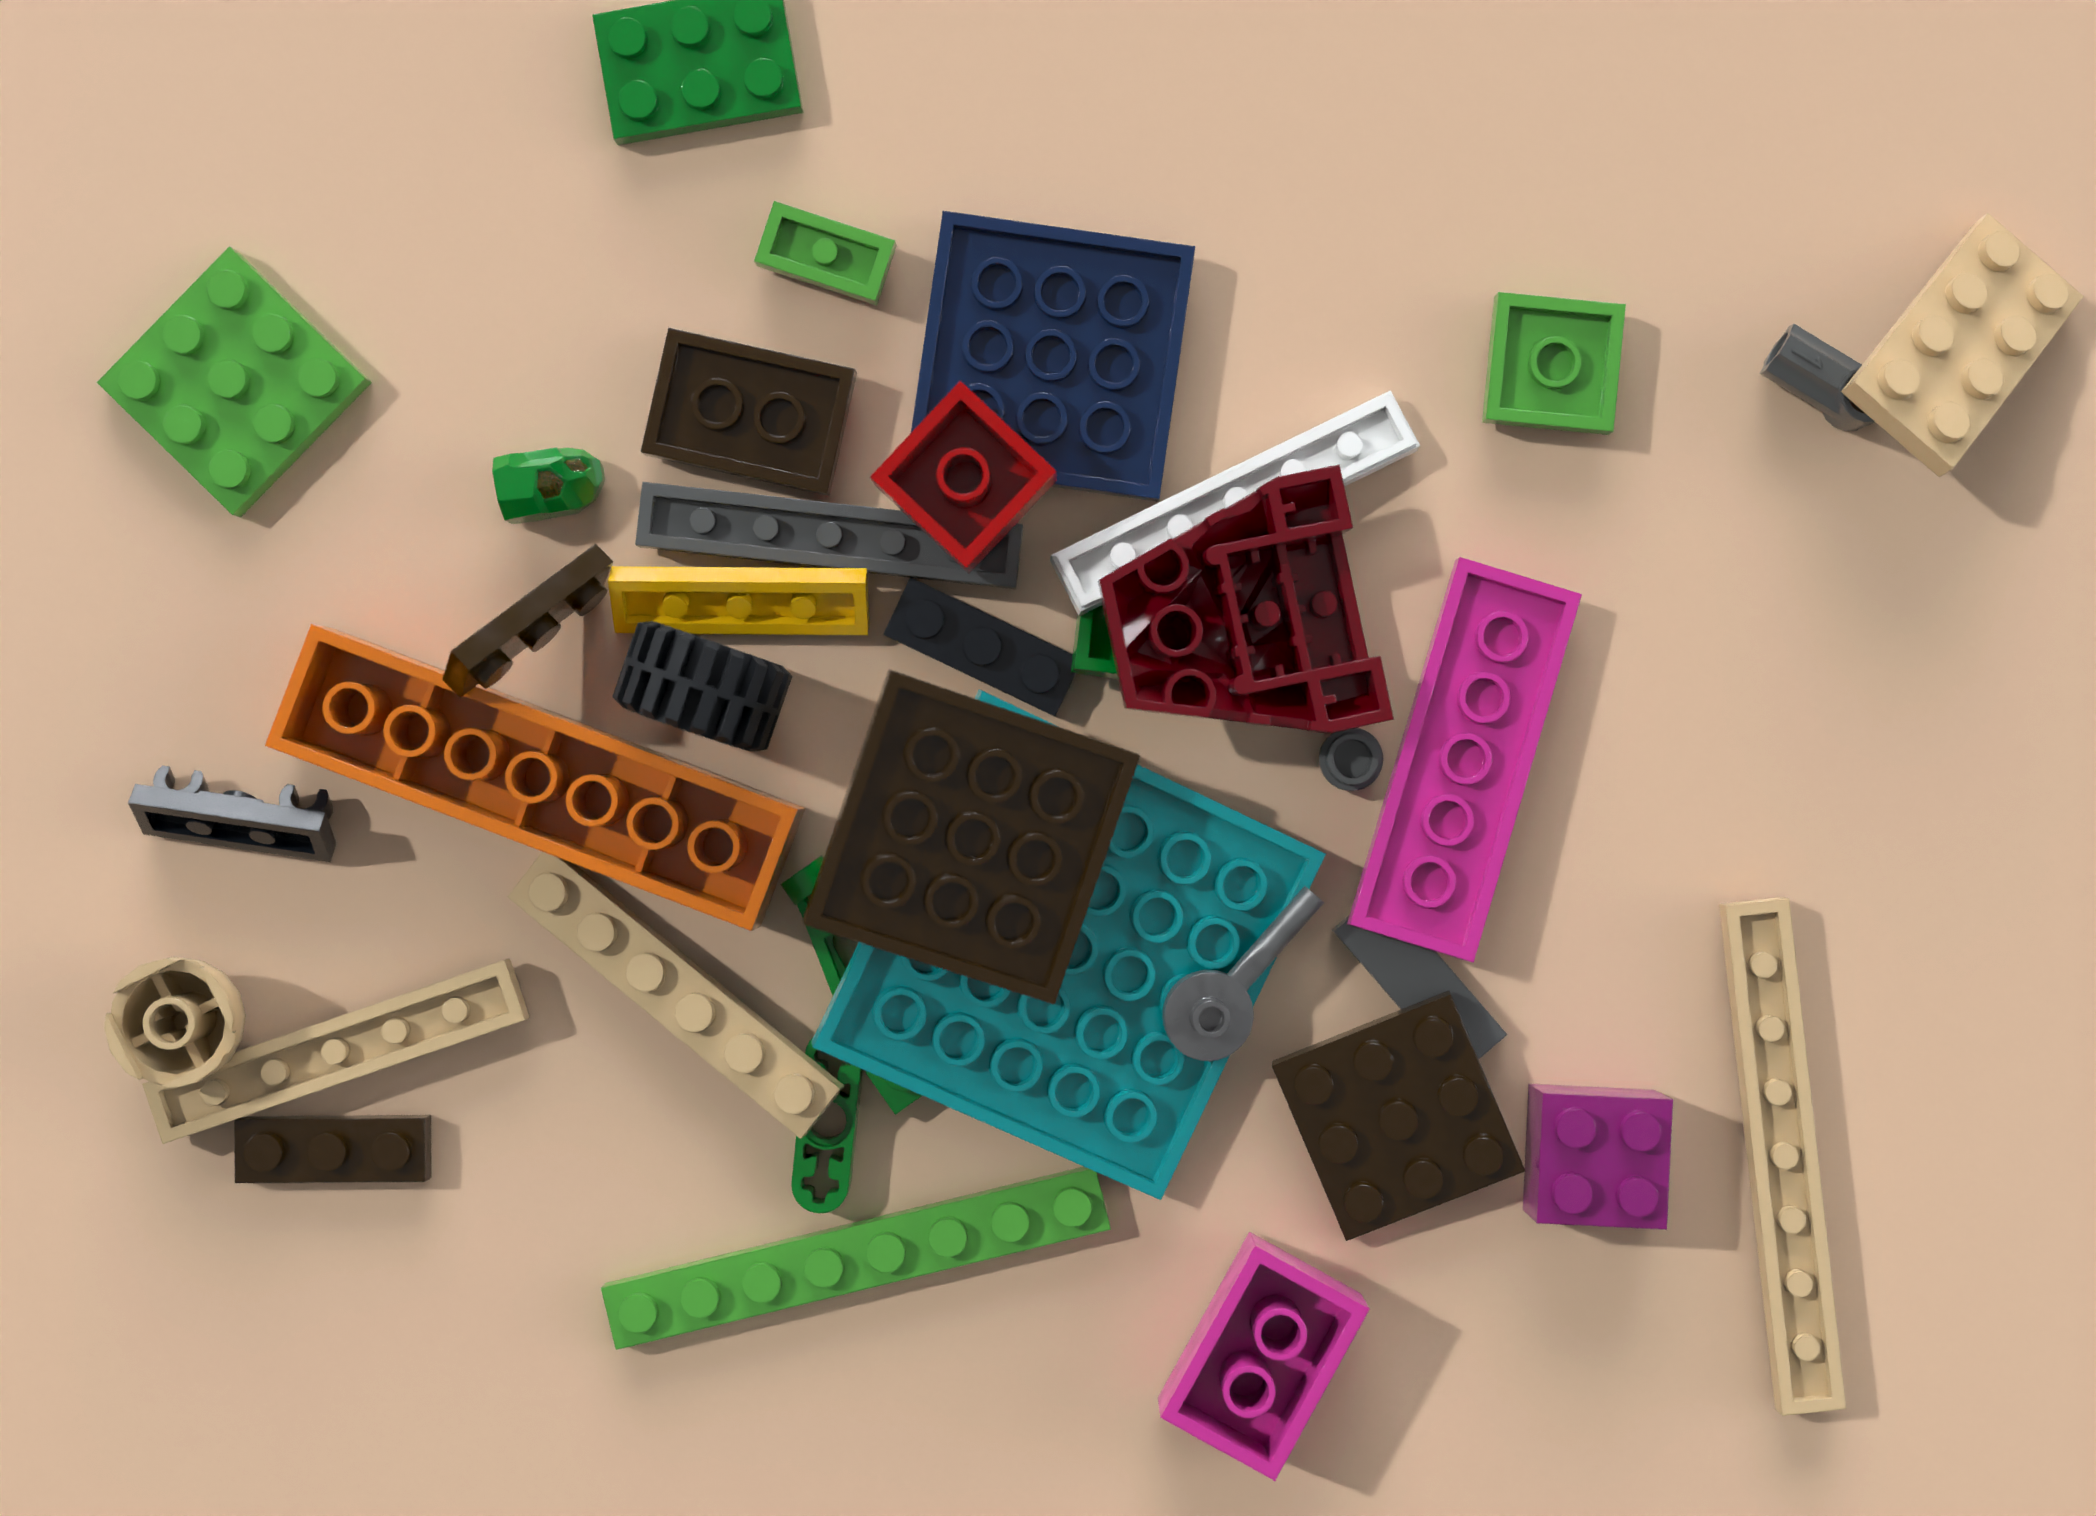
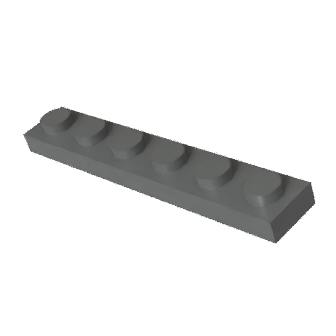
[635,482,1023,589]

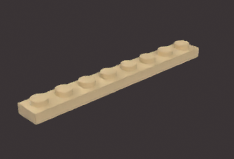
[1719,897,1846,1416]

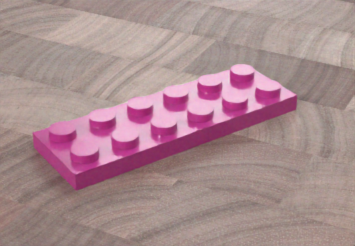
[1347,557,1582,962]

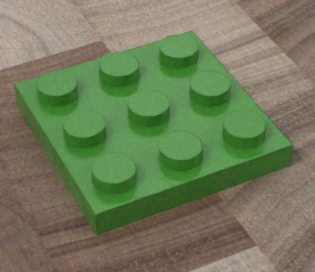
[97,246,372,518]

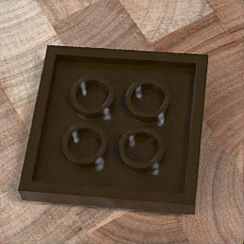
[1272,990,1525,1241]

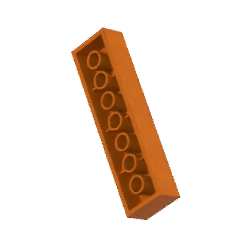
[265,624,806,931]

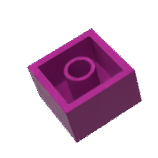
[1523,1084,1673,1230]

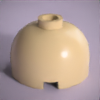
[104,957,246,1089]

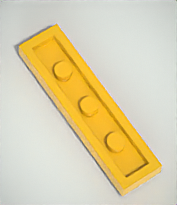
[608,566,870,635]

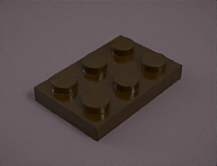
[641,328,857,496]

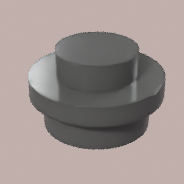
[1319,728,1383,791]

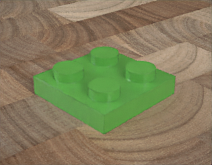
[1482,292,1626,435]

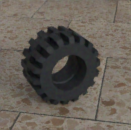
[612,621,793,752]

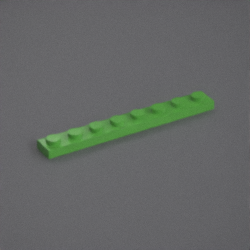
[601,1166,1111,1350]

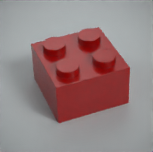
[870,381,1057,574]

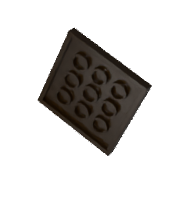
[802,669,1141,1005]

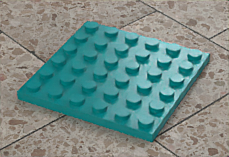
[811,689,1326,1200]

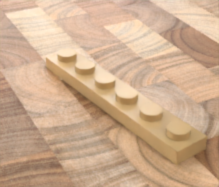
[507,852,844,1139]
[142,958,530,1144]

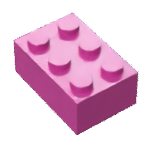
[1157,1231,1370,1481]

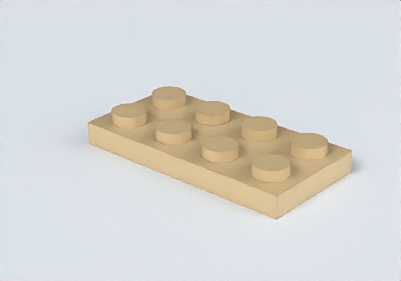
[1841,213,2084,477]

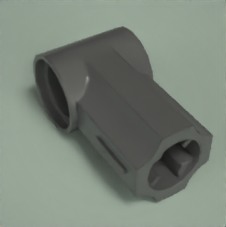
[1760,324,1875,431]

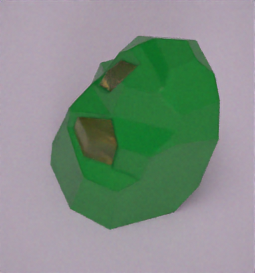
[492,447,605,524]

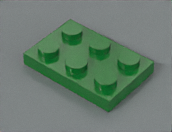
[592,0,804,145]

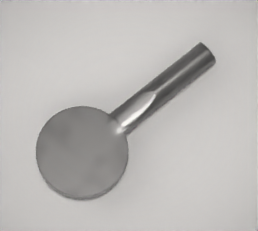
[1162,886,1324,1061]

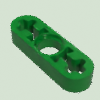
[791,1038,863,1214]

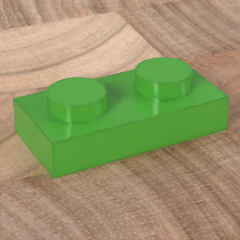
[754,201,897,306]

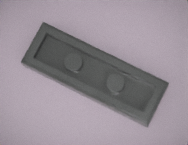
[1332,916,1507,1059]

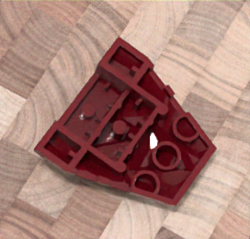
[1098,464,1394,733]

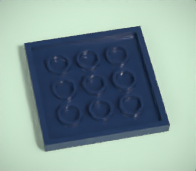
[911,211,1196,502]

